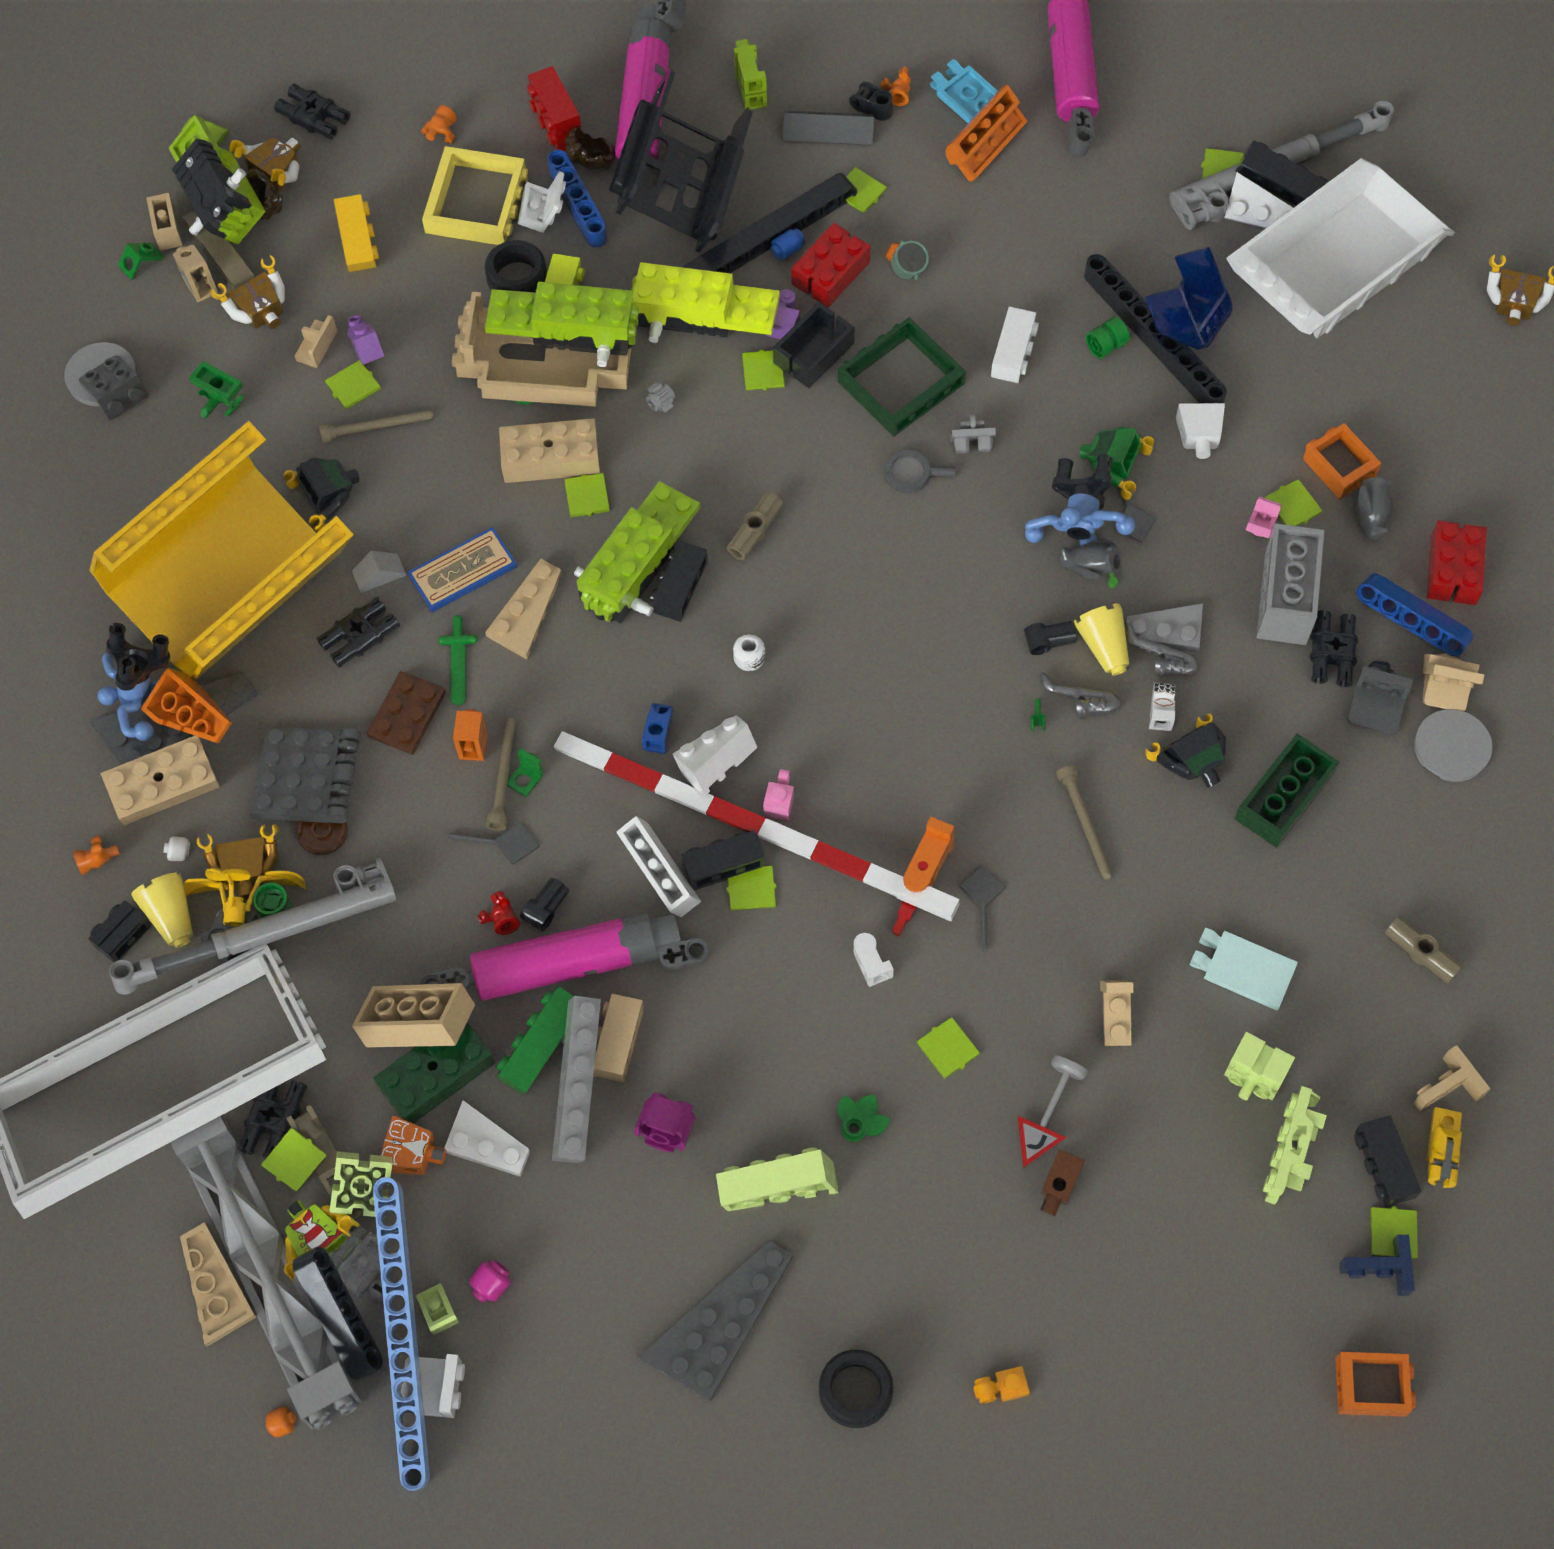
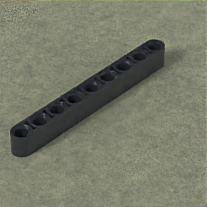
[682,173,857,274]
[1084,254,1227,404]

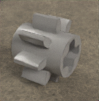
[646,383,675,412]

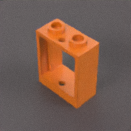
[1303,423,1382,500]
[1335,1352,1416,1417]

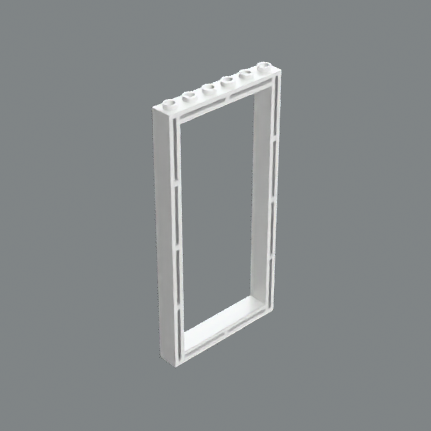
[0,944,326,1219]

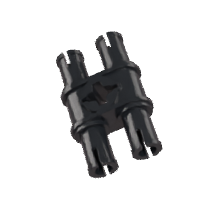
[274,83,351,140]
[316,597,400,668]
[1310,610,1358,687]
[237,1080,308,1158]

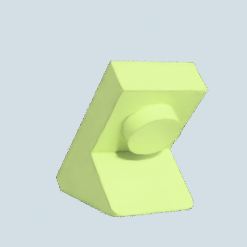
[416,1283,459,1335]

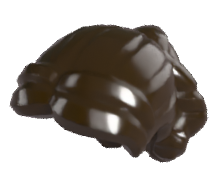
[565,126,616,169]
[246,169,283,220]

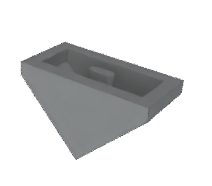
[352,551,406,593]

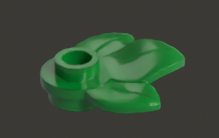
[837,1094,890,1142]

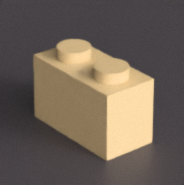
[146,193,183,251]

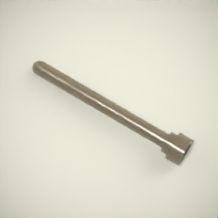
[319,410,434,443]
[486,717,516,831]
[1056,765,1112,880]

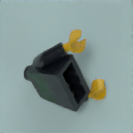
[283,457,359,532]
[1145,713,1226,788]

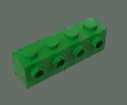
[495,986,574,1095]

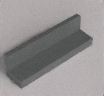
[783,110,874,145]

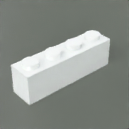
[617,816,701,917]

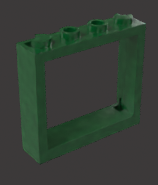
[838,317,966,437]

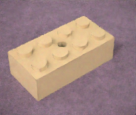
[499,418,600,483]
[101,736,220,826]
[352,983,475,1047]

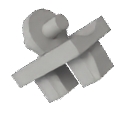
[950,414,996,454]

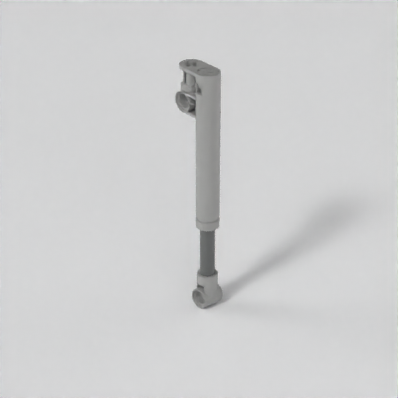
[1169,100,1394,230]
[109,858,396,995]

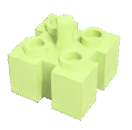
[1224,1032,1295,1100]
[330,1151,392,1217]

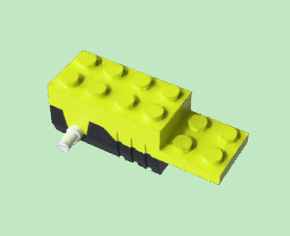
[632,262,780,343]

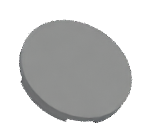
[64,342,137,406]
[1414,709,1492,782]

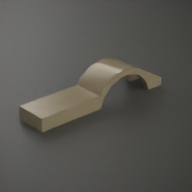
[286,1105,363,1220]

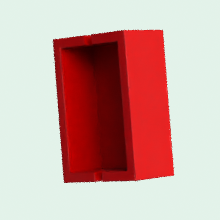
[526,66,581,151]
[791,222,871,308]
[1426,520,1487,605]

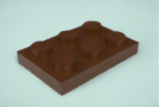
[367,671,446,755]

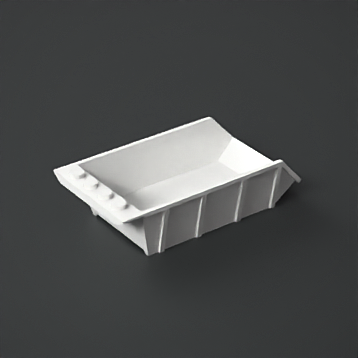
[1226,158,1455,339]

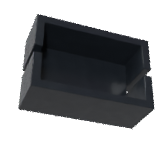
[773,302,855,388]

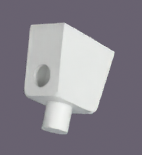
[1176,403,1225,459]

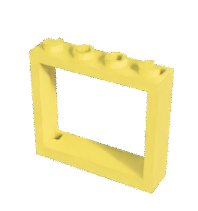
[422,146,529,245]

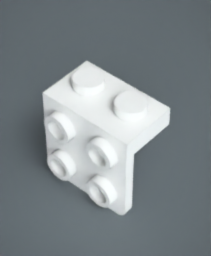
[518,171,566,233]
[401,1354,465,1418]

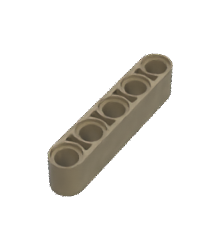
[182,210,255,290]

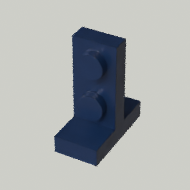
[1339,1235,1415,1296]

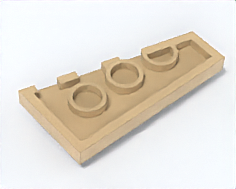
[485,559,562,659]
[180,1222,256,1347]

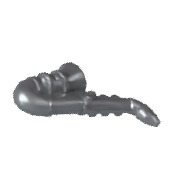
[1126,622,1199,679]
[1040,672,1121,720]

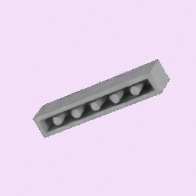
[552,996,601,1163]

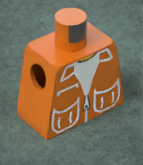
[380,1116,447,1175]

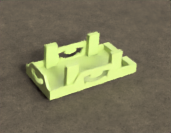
[1263,1086,1327,1205]

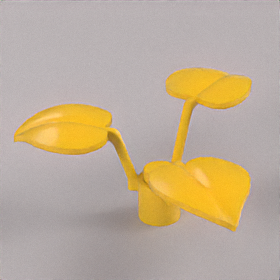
[184,868,306,927]

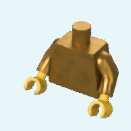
[197,824,278,900]

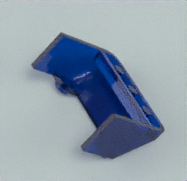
[1145,247,1232,350]

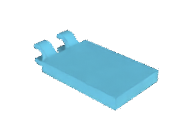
[930,59,998,123]

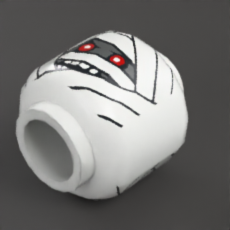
[733,634,766,671]

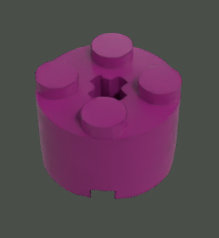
[634,1092,696,1152]

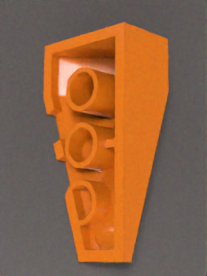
[141,667,232,743]

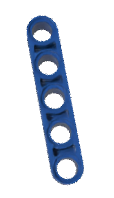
[547,150,607,248]
[1356,573,1473,656]

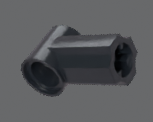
[1024,621,1077,655]
[520,877,569,931]

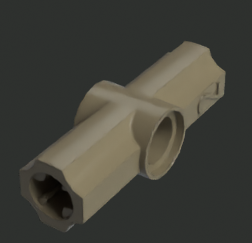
[727,492,783,561]
[1384,916,1463,984]

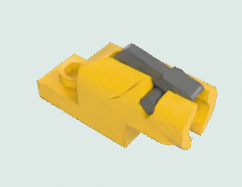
[1426,1107,1462,1188]

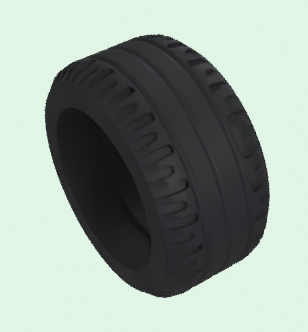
[485,240,547,293]
[819,1349,893,1428]

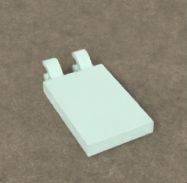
[1189,928,1298,1011]

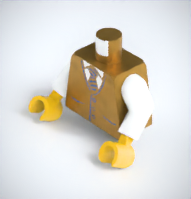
[229,138,301,193]
[1487,254,1554,326]
[211,255,285,329]

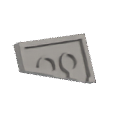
[1125,603,1203,651]

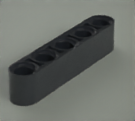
[293,1246,383,1380]

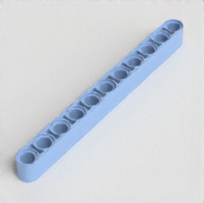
[373,1177,430,1491]

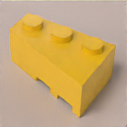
[334,194,379,272]

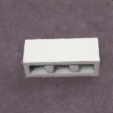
[991,307,1039,383]

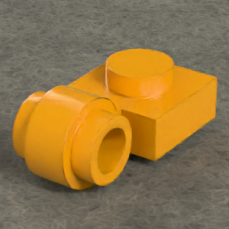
[973,1366,1030,1404]

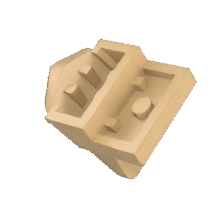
[1422,653,1484,711]

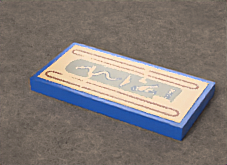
[407,527,517,613]

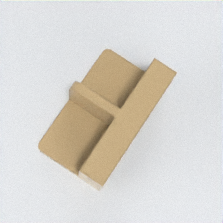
[295,315,338,368]

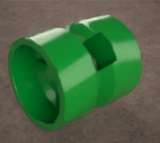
[1085,316,1130,359]
[253,883,293,918]

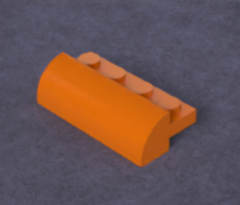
[945,84,1028,182]

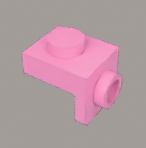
[1246,497,1281,538]

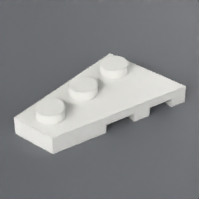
[1224,172,1293,229]
[444,1101,530,1177]

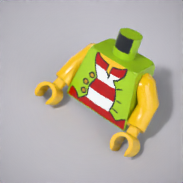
[284,1200,359,1282]

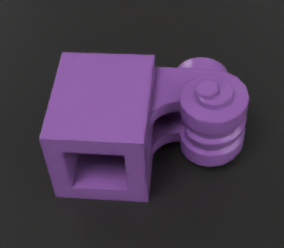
[766,289,800,339]
[347,315,384,365]

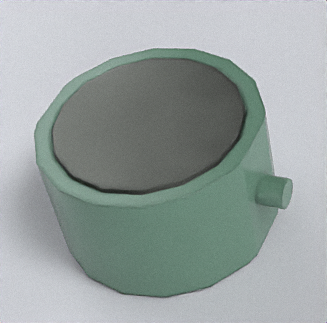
[891,240,929,280]

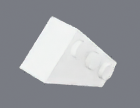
[673,715,757,796]

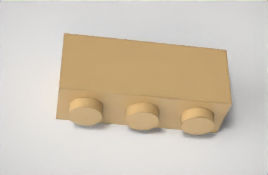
[593,994,644,1083]

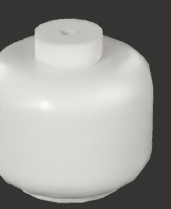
[163,836,190,861]

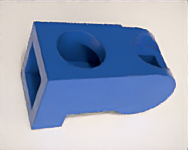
[642,703,673,754]

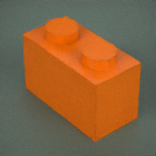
[453,709,488,761]

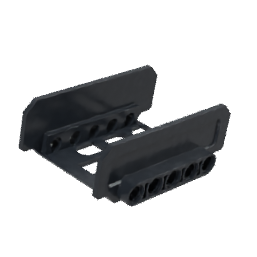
[609,68,753,253]

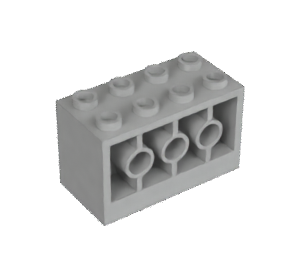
[1256,523,1324,645]

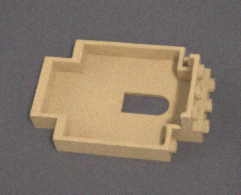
[452,290,632,407]

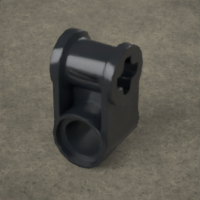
[849,81,893,121]

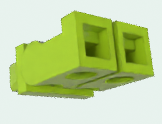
[734,39,767,110]

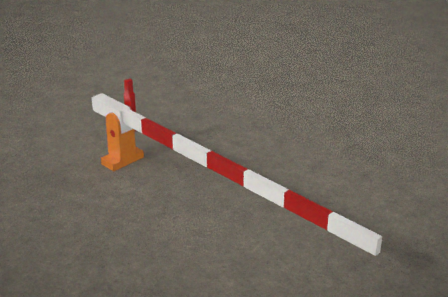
[553,731,959,936]

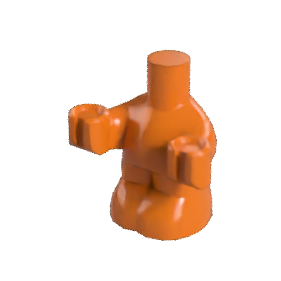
[881,66,911,107]
[421,105,457,144]
[73,835,120,875]

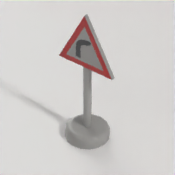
[1018,1055,1088,1169]

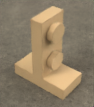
[1100,980,1133,1046]
[1413,1045,1490,1112]

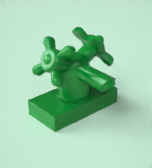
[189,361,244,419]

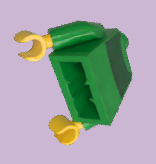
[1080,427,1154,500]

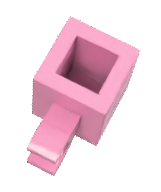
[763,769,794,822]

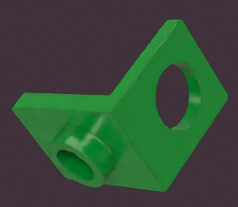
[118,242,164,280]
[507,748,544,797]

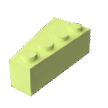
[716,1148,839,1211]

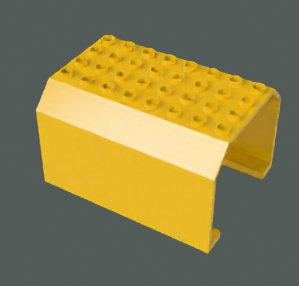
[89,421,354,681]

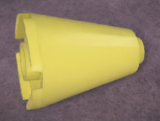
[1074,603,1129,676]
[131,872,193,948]

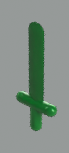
[438,615,478,705]

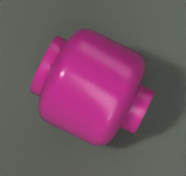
[469,1260,511,1303]

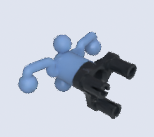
[1025,454,1135,546]
[97,623,170,741]

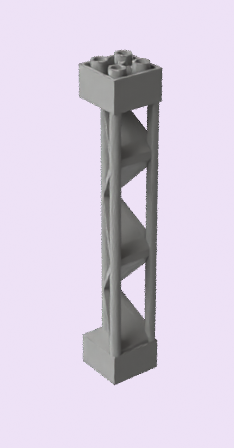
[170,1115,362,1430]

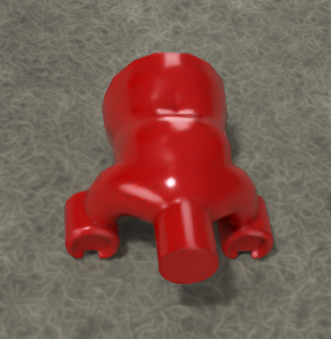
[477,891,520,935]

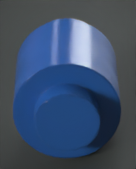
[770,228,806,261]

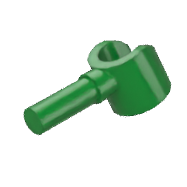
[1030,699,1046,731]

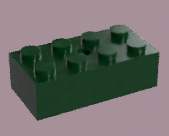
[1234,734,1340,848]
[373,1022,495,1124]

